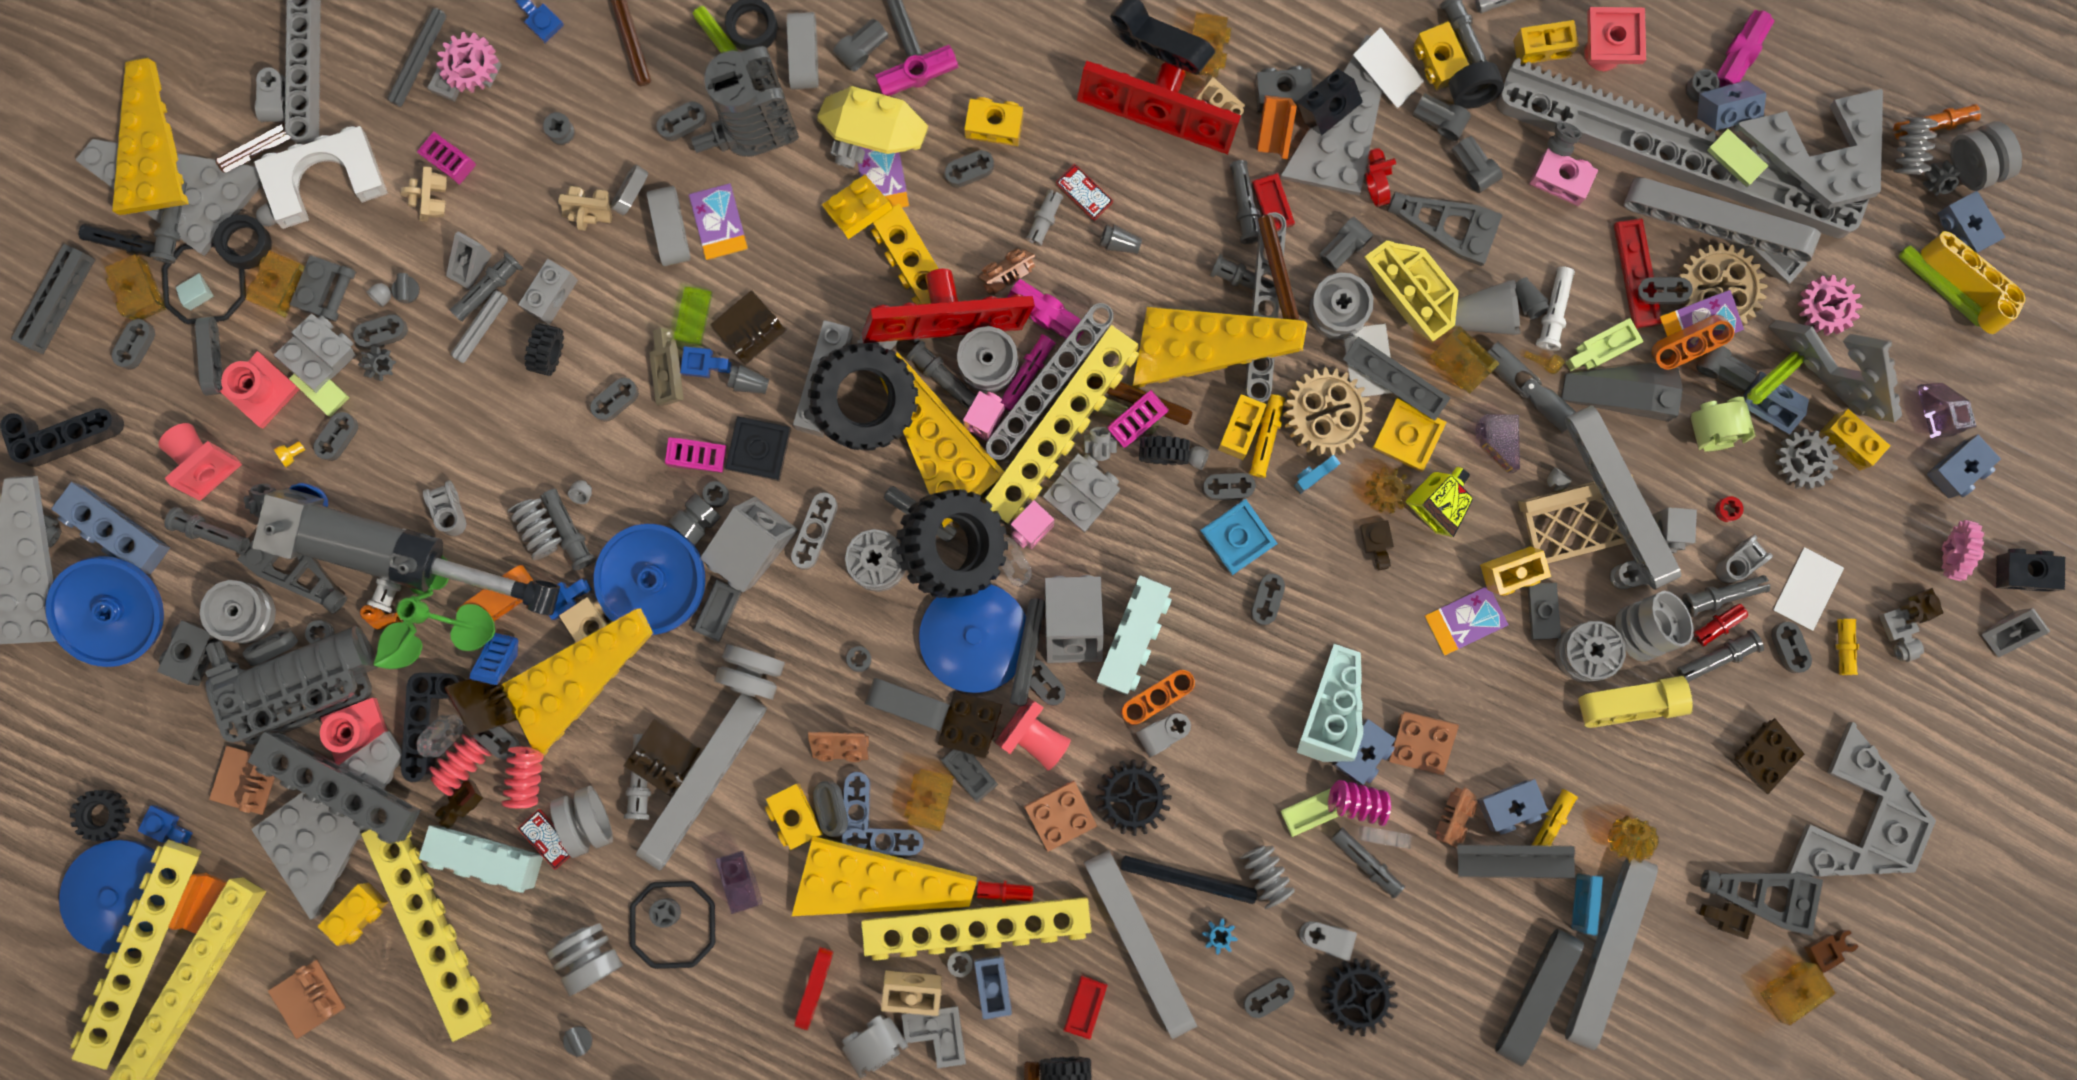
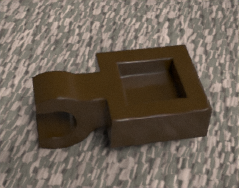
[1360,520,1394,571]
[1699,902,1755,939]

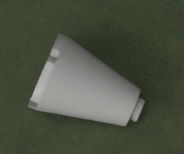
[1452,280,1521,335]

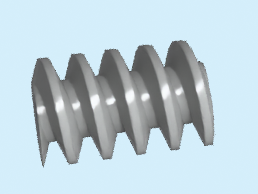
[1893,117,1939,174]
[507,498,562,560]
[1239,845,1295,909]

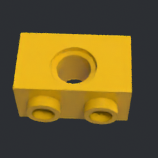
[1414,21,1469,91]
[964,97,1024,147]
[765,784,823,850]

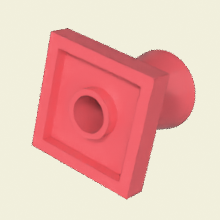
[1584,7,1646,71]
[220,351,300,429]
[159,423,242,501]
[320,698,388,765]
[994,698,1071,771]

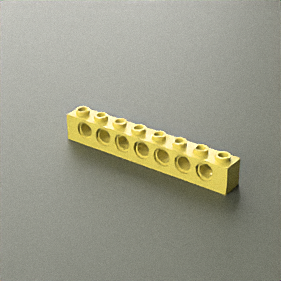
[986,325,1139,525]
[361,830,491,1042]
[70,840,202,1070]
[109,878,266,1080]
[862,897,1091,960]

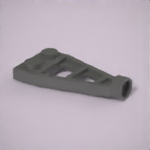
[1387,191,1503,266]
[237,539,347,614]
[1700,870,1823,936]

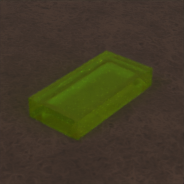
[674,286,713,345]

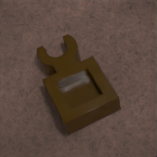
[1900,588,1944,625]
[435,779,483,829]

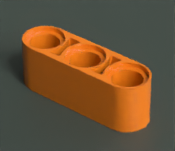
[1651,315,1734,370]
[456,565,533,622]
[1121,670,1195,725]

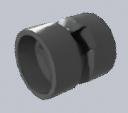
[669,493,721,545]

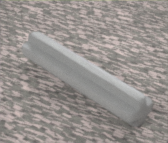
[451,291,508,363]

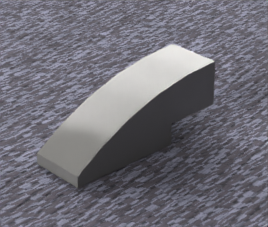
[1725,239,1807,284]

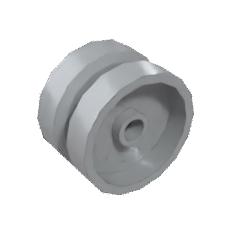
[1950,121,2022,191]
[1308,272,1374,340]
[957,326,1018,393]
[200,580,276,644]
[714,644,785,700]
[550,786,613,858]

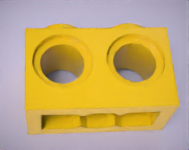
[1513,20,1579,65]
[1218,394,1267,460]
[1819,409,1891,471]

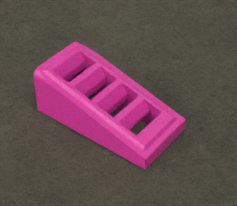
[417,132,476,185]
[1107,390,1169,448]
[665,437,726,473]

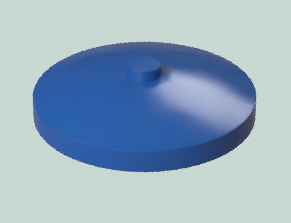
[594,524,705,635]
[46,556,164,667]
[919,585,1026,693]
[59,840,174,954]

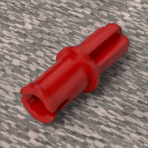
[1693,604,1748,647]
[977,880,1034,903]

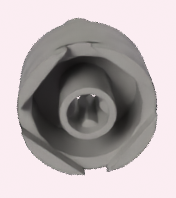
[842,1015,909,1079]

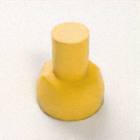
[273,441,305,468]

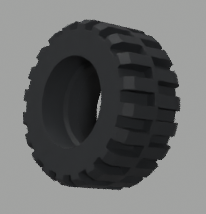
[808,343,918,451]
[896,489,1008,598]

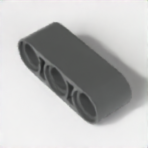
[864,678,949,731]

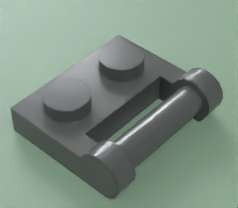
[290,255,356,322]

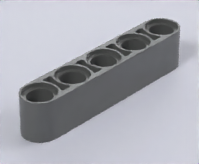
[1495,928,1584,1066]

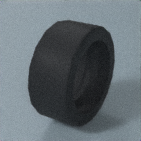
[725,0,778,51]
[1448,62,1504,109]
[213,214,272,269]

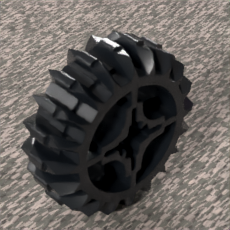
[1096,759,1172,836]
[1320,958,1398,1037]

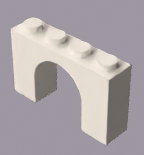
[254,126,388,229]

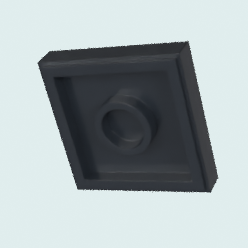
[725,416,791,481]

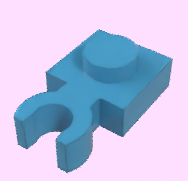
[1294,455,1341,494]

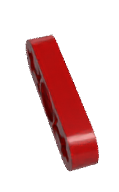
[794,947,834,1031]

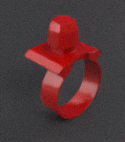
[1364,148,1396,207]

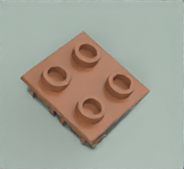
[977,248,1035,294]
[1389,711,1459,775]
[808,732,869,763]
[209,746,275,815]
[1024,781,1097,852]
[1435,787,1478,848]
[268,960,346,1040]

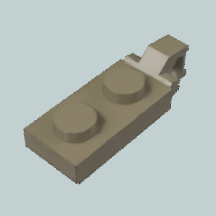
[649,328,684,406]

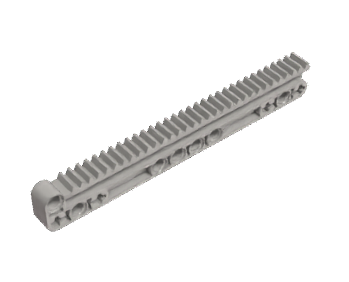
[1496,58,1869,239]

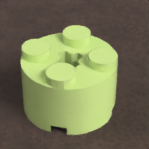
[1691,397,1755,451]

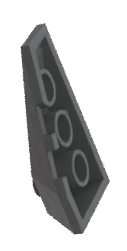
[1561,363,1683,422]

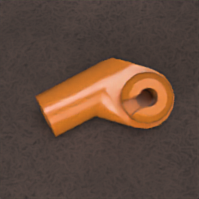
[360,605,403,630]

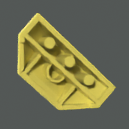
[817,86,928,154]
[1364,241,1459,343]

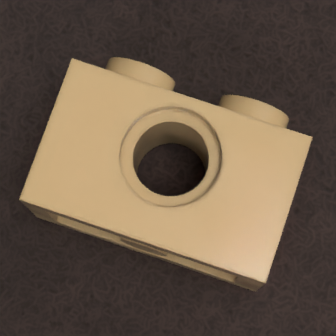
[559,597,609,642]
[881,970,942,1016]

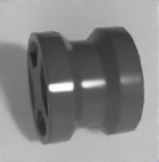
[1686,69,1719,102]
[543,112,575,145]
[1547,122,1582,157]
[649,898,681,928]

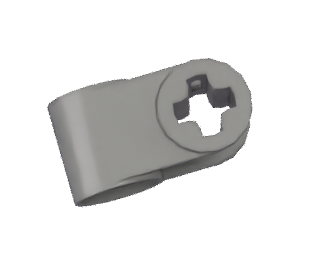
[255,67,286,122]
[423,480,467,536]
[1716,534,1773,583]
[1610,560,1649,589]
[1136,713,1191,758]
[1299,921,1357,961]

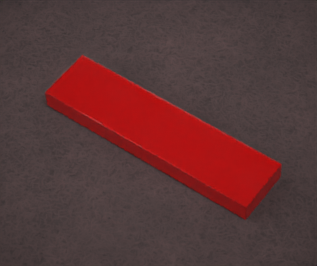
[1614,218,1662,329]

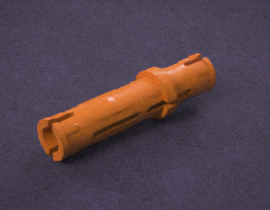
[1893,104,1981,140]

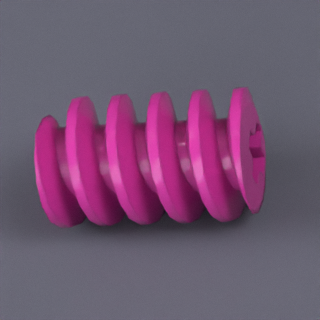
[1328,780,1391,826]

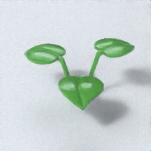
[373,555,495,669]

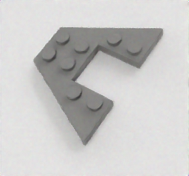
[1734,89,1883,209]
[1769,320,1902,423]
[1786,722,1936,877]

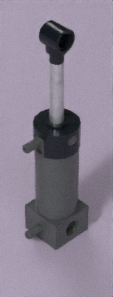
[252,488,561,615]

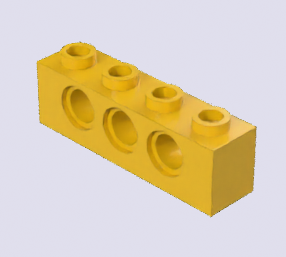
[870,203,939,305]

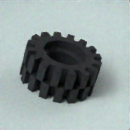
[524,323,564,376]
[1139,436,1190,465]
[70,790,130,841]
[1039,1056,1092,1080]

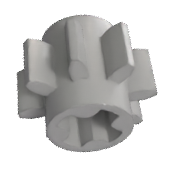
[830,141,865,169]
[1084,427,1117,461]

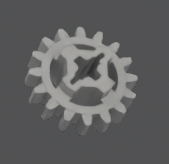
[1775,429,1839,490]

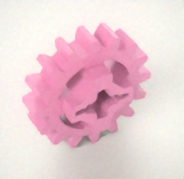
[437,32,499,93]
[1798,275,1862,336]
[1941,520,1984,581]

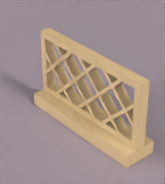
[1518,474,1633,564]

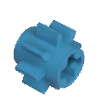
[1202,918,1238,955]

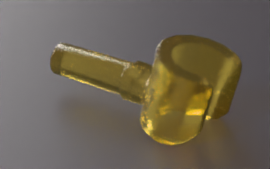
[1524,351,1565,374]

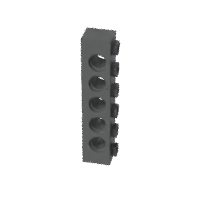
[248,730,421,844]

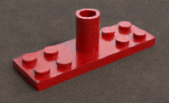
[1077,61,1241,155]
[861,268,1035,343]

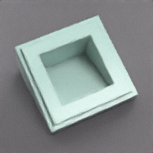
[176,273,214,311]

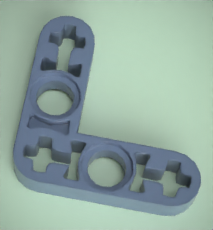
[842,772,924,855]

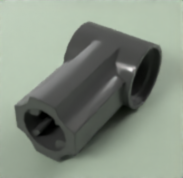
[833,18,889,72]
[1412,93,1471,141]
[1451,136,1503,194]
[1319,216,1374,272]
[1696,346,1757,392]

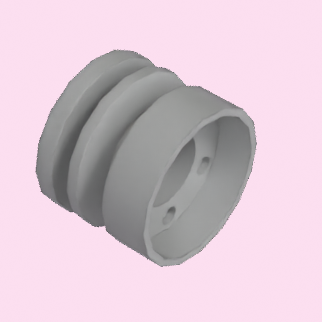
[845,529,906,592]
[1615,591,1693,662]
[1555,621,1626,682]
[546,923,623,997]

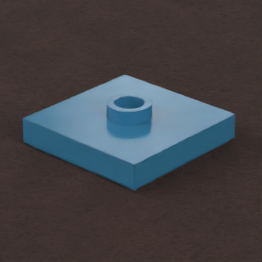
[1200,499,1278,576]
[1571,873,1603,935]

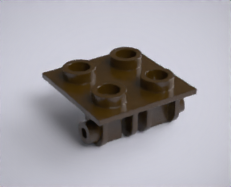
[710,290,787,365]
[445,669,517,736]
[937,691,1003,759]
[623,718,700,796]
[1733,718,1805,794]

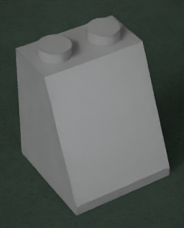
[701,496,798,592]
[1045,575,1103,663]

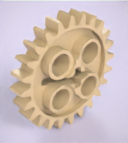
[1675,243,1767,326]
[1283,367,1372,457]

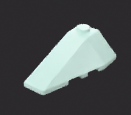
[1297,644,1363,762]

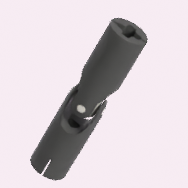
[1481,341,1576,433]

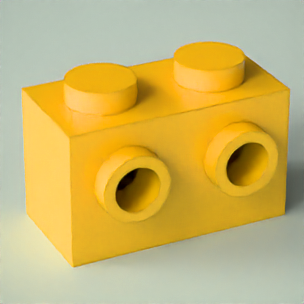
[1480,546,1551,596]
[317,883,388,946]

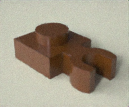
[1804,930,1859,974]

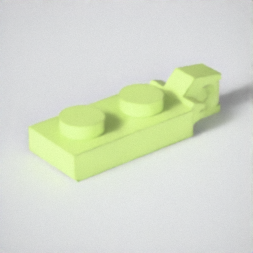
[1565,318,1644,371]

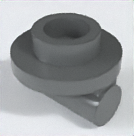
[391,273,420,304]
[563,1026,593,1058]

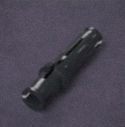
[78,223,155,257]

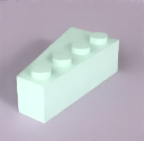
[1096,576,1172,695]
[419,825,543,893]

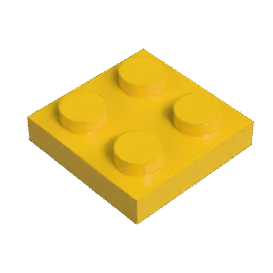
[822,174,893,239]
[1372,398,1447,472]

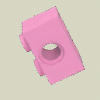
[1529,148,1598,206]
[963,391,1005,442]
[1011,500,1054,550]

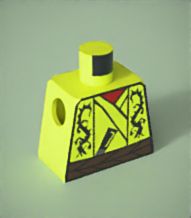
[1405,467,1473,537]

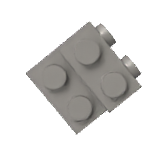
[274,313,356,393]
[1043,453,1121,533]

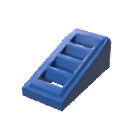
[470,633,519,685]

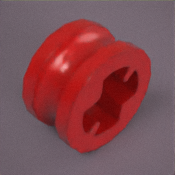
[1715,496,1744,522]

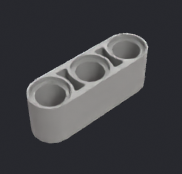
[787,12,819,90]
[647,185,691,266]

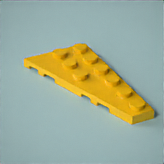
[112,58,189,215]
[1133,307,1307,388]
[880,352,1004,528]
[501,608,653,756]
[792,836,977,916]

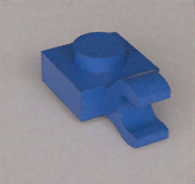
[516,0,564,43]
[680,347,732,378]
[549,579,592,620]
[138,805,193,843]

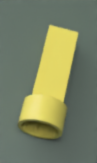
[1578,676,1692,728]

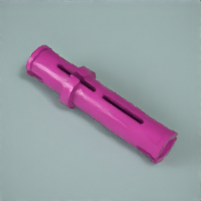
[1001,334,1056,412]

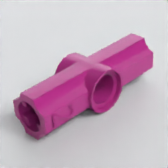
[1716,10,1775,87]
[875,45,959,96]
[1007,279,1084,341]

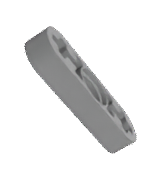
[791,492,838,570]

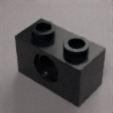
[1297,68,1363,136]
[1996,548,2066,592]

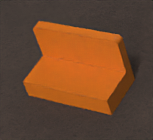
[1256,95,1297,159]
[168,873,227,934]

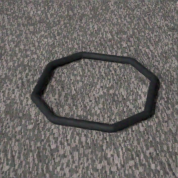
[162,243,246,325]
[630,881,716,969]

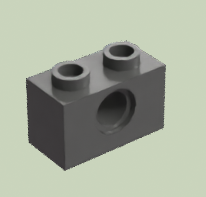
[1254,66,1313,112]
[157,620,220,686]

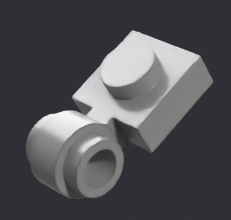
[1879,608,1924,662]

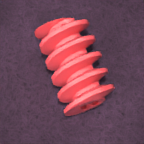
[429,733,492,796]
[502,746,544,809]

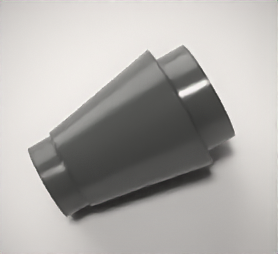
[1100,224,1142,254]
[1515,277,1550,320]
[727,365,769,394]

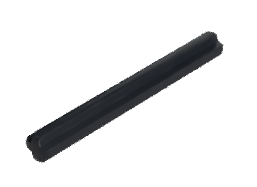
[1120,856,1258,904]

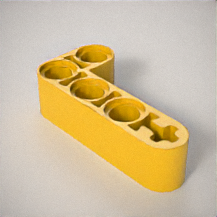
[1921,231,2025,334]

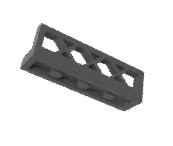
[11,244,96,354]
[1343,336,1451,421]
[1457,845,1575,879]

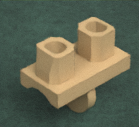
[1193,75,1245,115]
[400,166,447,222]
[558,186,612,231]

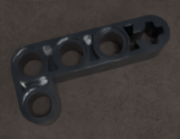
[1110,0,1215,75]
[0,408,124,467]
[401,672,465,782]

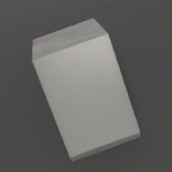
[446,232,492,289]
[1982,608,2050,658]

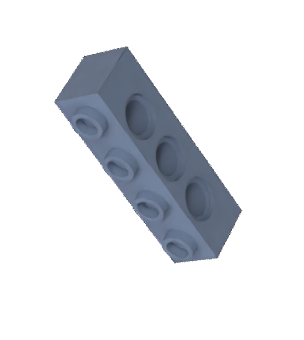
[51,482,170,575]

